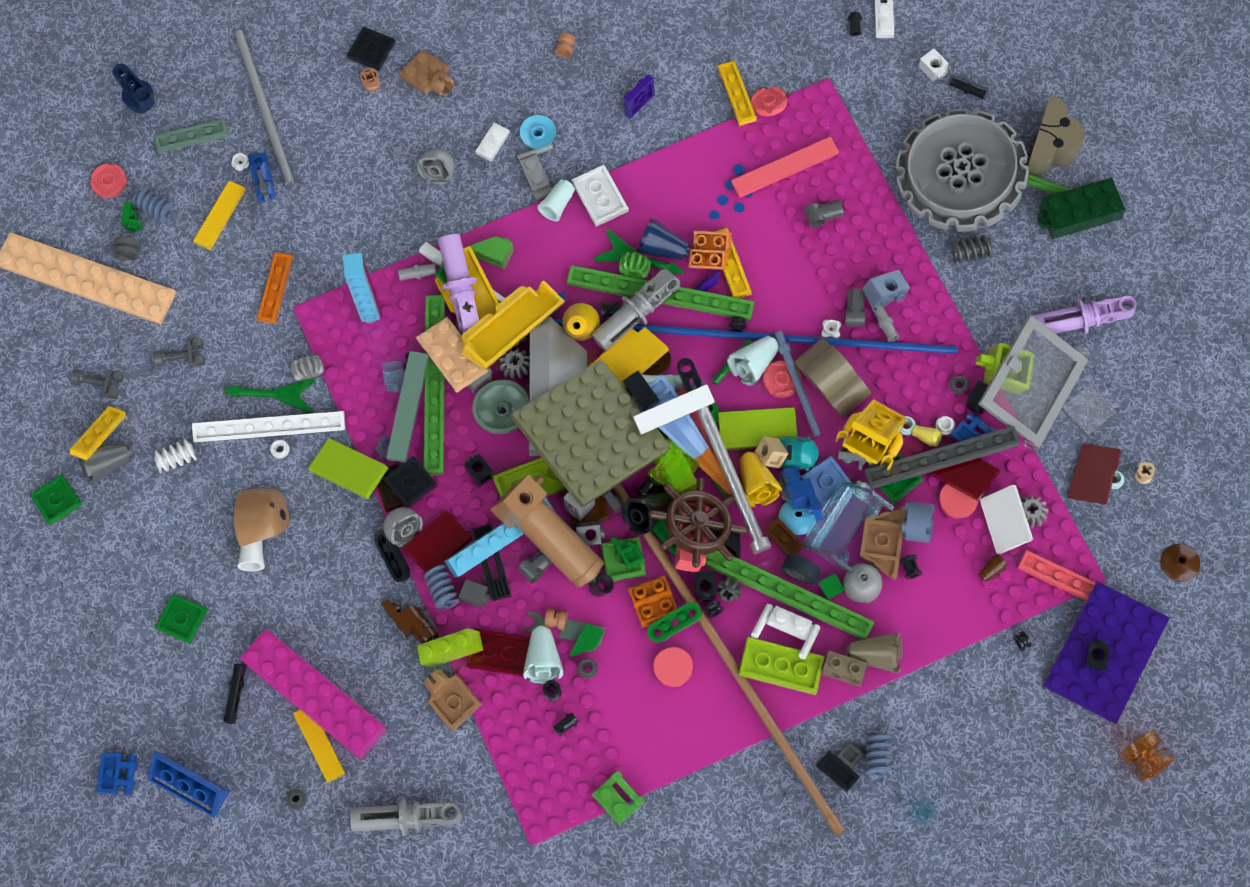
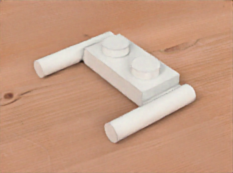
[751,604,820,659]

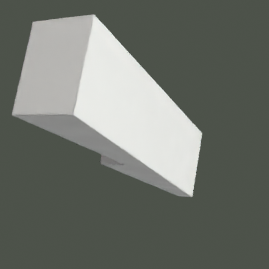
[633,384,715,435]

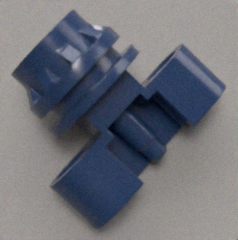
[112,64,155,113]

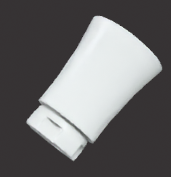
[237,540,265,571]

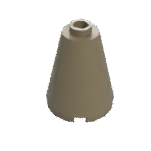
[847,633,903,673]

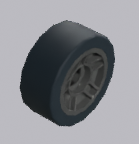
[781,554,821,585]

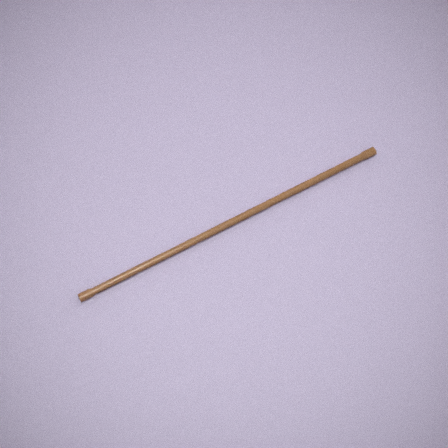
[612,483,846,837]

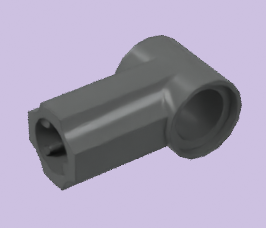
[804,199,844,228]
[845,289,865,327]
[518,551,553,584]

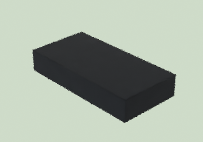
[622,370,660,412]
[816,751,860,793]

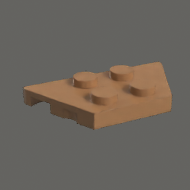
[860,507,906,580]

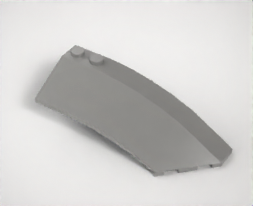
[529,316,587,456]

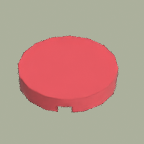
[751,87,787,116]
[90,164,127,198]
[763,361,801,398]
[939,484,978,519]
[653,647,693,687]

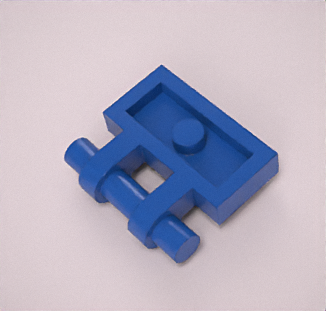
[950,413,996,459]
[96,753,138,796]

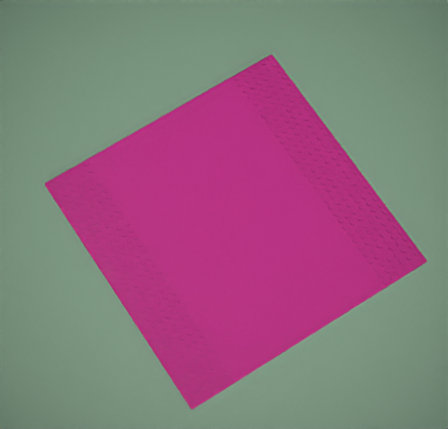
[294,78,1106,845]

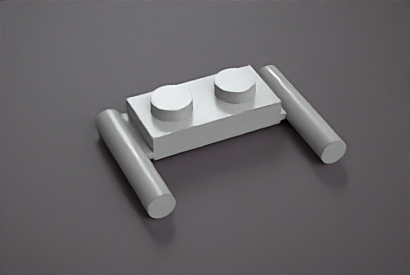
[517,143,553,201]

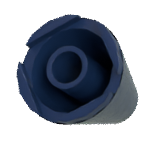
[636,217,690,260]

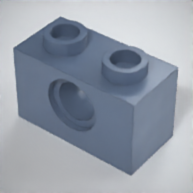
[862,270,910,307]

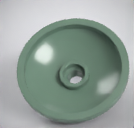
[472,380,529,434]

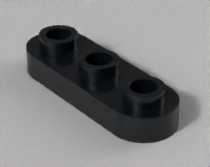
[374,530,410,582]

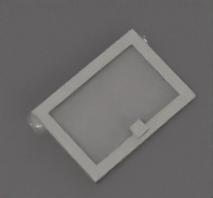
[978,315,1091,449]

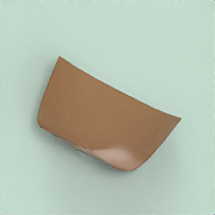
[234,488,290,547]

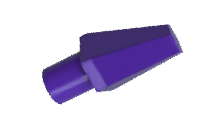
[694,270,720,291]

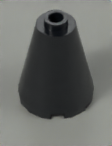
[621,492,672,535]

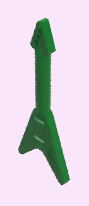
[594,229,683,275]
[224,378,316,414]

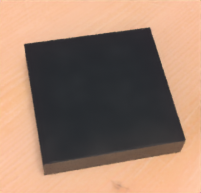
[347,26,396,71]
[383,455,438,508]

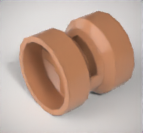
[555,33,576,58]
[360,68,381,92]
[545,608,568,630]

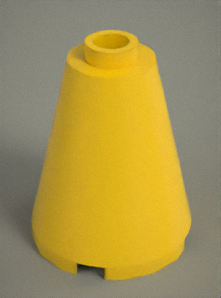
[562,303,600,341]
[739,452,782,507]

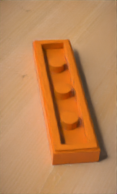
[257,252,293,324]

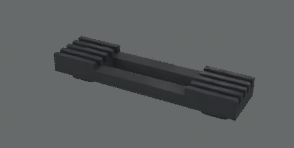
[472,524,511,602]

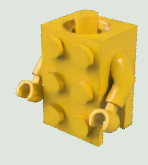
[836,399,907,470]

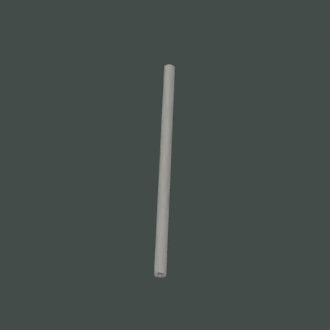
[234,30,294,185]

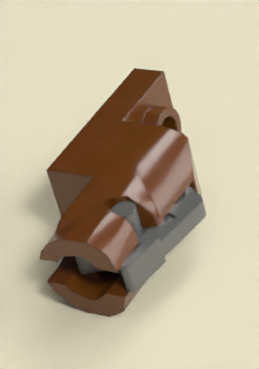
[381,599,439,644]

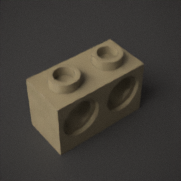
[822,651,868,687]

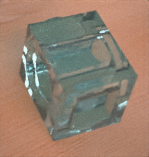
[382,361,404,392]

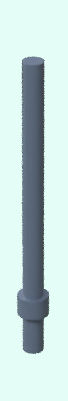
[775,331,821,437]

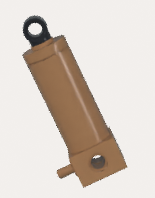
[490,474,614,597]

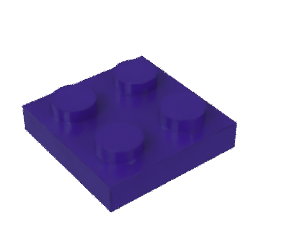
[623,74,655,119]

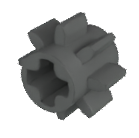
[717,577,742,603]

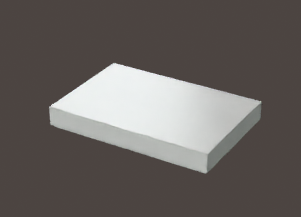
[571,165,629,227]
[980,485,1033,554]

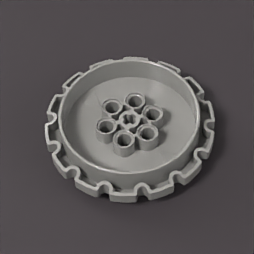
[896,109,1029,232]

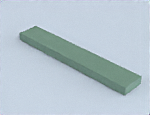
[386,351,429,463]

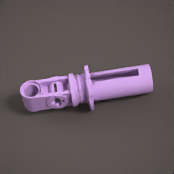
[438,234,479,335]
[1032,296,1137,338]

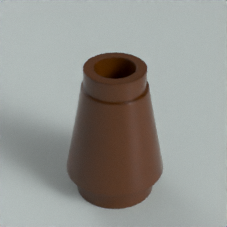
[979,554,1008,582]

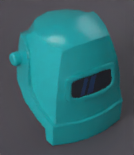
[779,437,819,471]

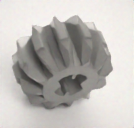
[499,347,530,380]
[291,355,324,381]
[1021,494,1049,529]

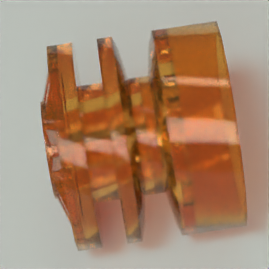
[1120,730,1175,783]

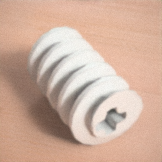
[154,439,197,474]

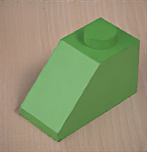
[471,236,514,269]

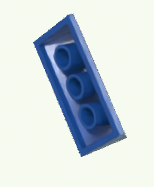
[147,751,230,818]

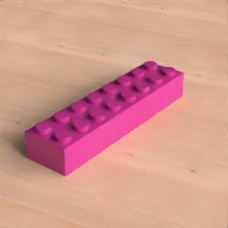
[239,629,387,761]

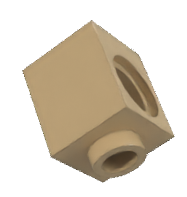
[755,436,789,468]

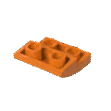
[689,231,732,270]
[628,576,677,628]

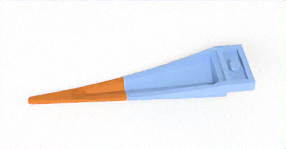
[632,375,733,495]

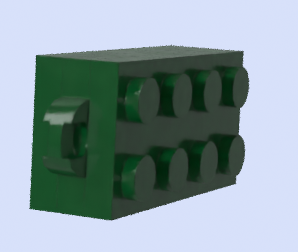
[1037,178,1125,239]

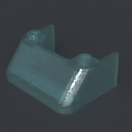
[804,481,894,573]

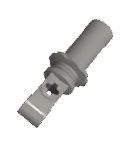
[591,269,680,351]
[350,797,462,836]

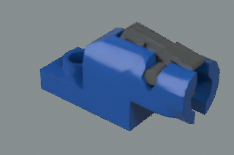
[248,152,275,202]
[780,467,824,521]

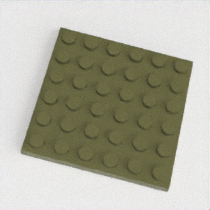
[511,359,672,508]

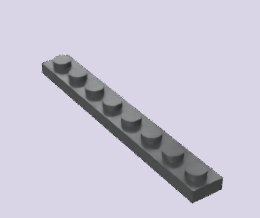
[865,426,1020,489]

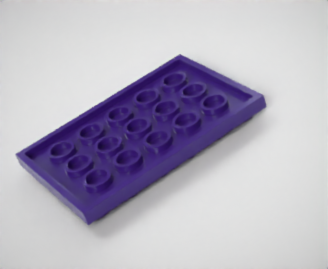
[1043,581,1170,724]

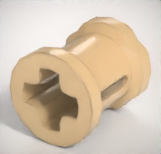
[1135,462,1155,484]

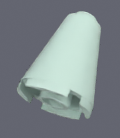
[727,336,779,386]
[523,626,563,684]

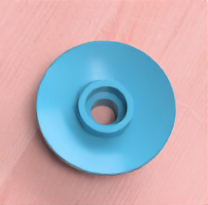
[520,115,556,149]
[779,501,817,536]

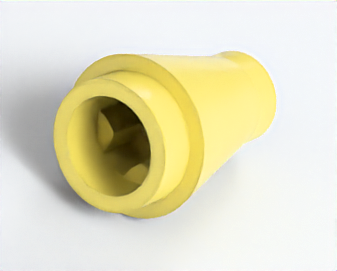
[912,425,942,447]

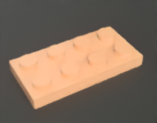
[416,317,488,393]

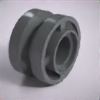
[112,236,140,260]

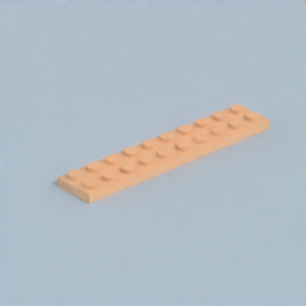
[0,232,176,325]

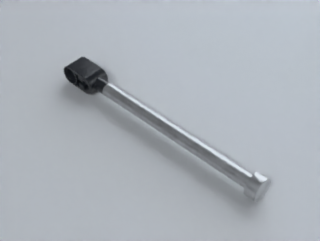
[677,358,772,554]

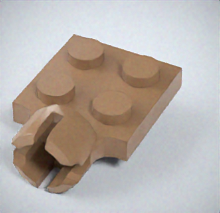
[399,49,454,96]
[424,669,482,731]

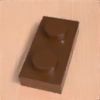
[764,517,805,556]

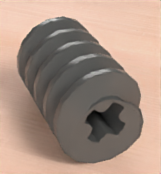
[951,235,993,263]

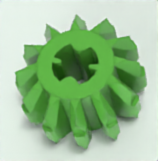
[619,252,651,279]

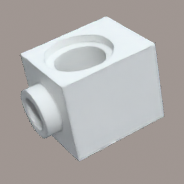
[919,49,948,82]

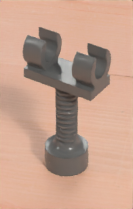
[153,338,205,368]
[71,369,124,399]

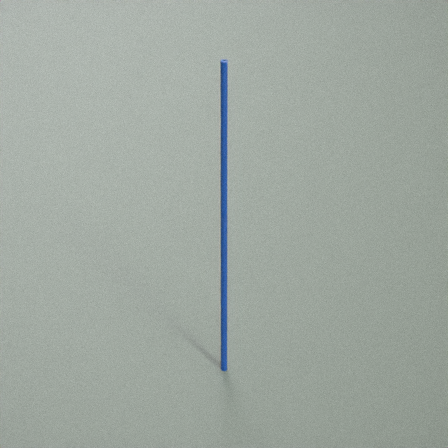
[552,318,958,354]

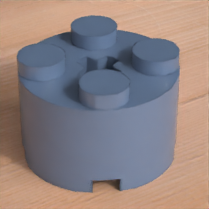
[902,502,935,543]

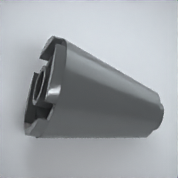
[78,443,133,485]

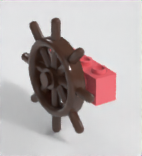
[648,478,748,572]

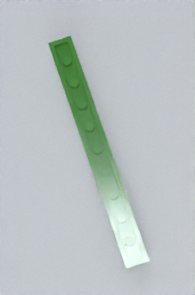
[567,265,755,322]
[424,295,445,475]
[704,550,874,640]

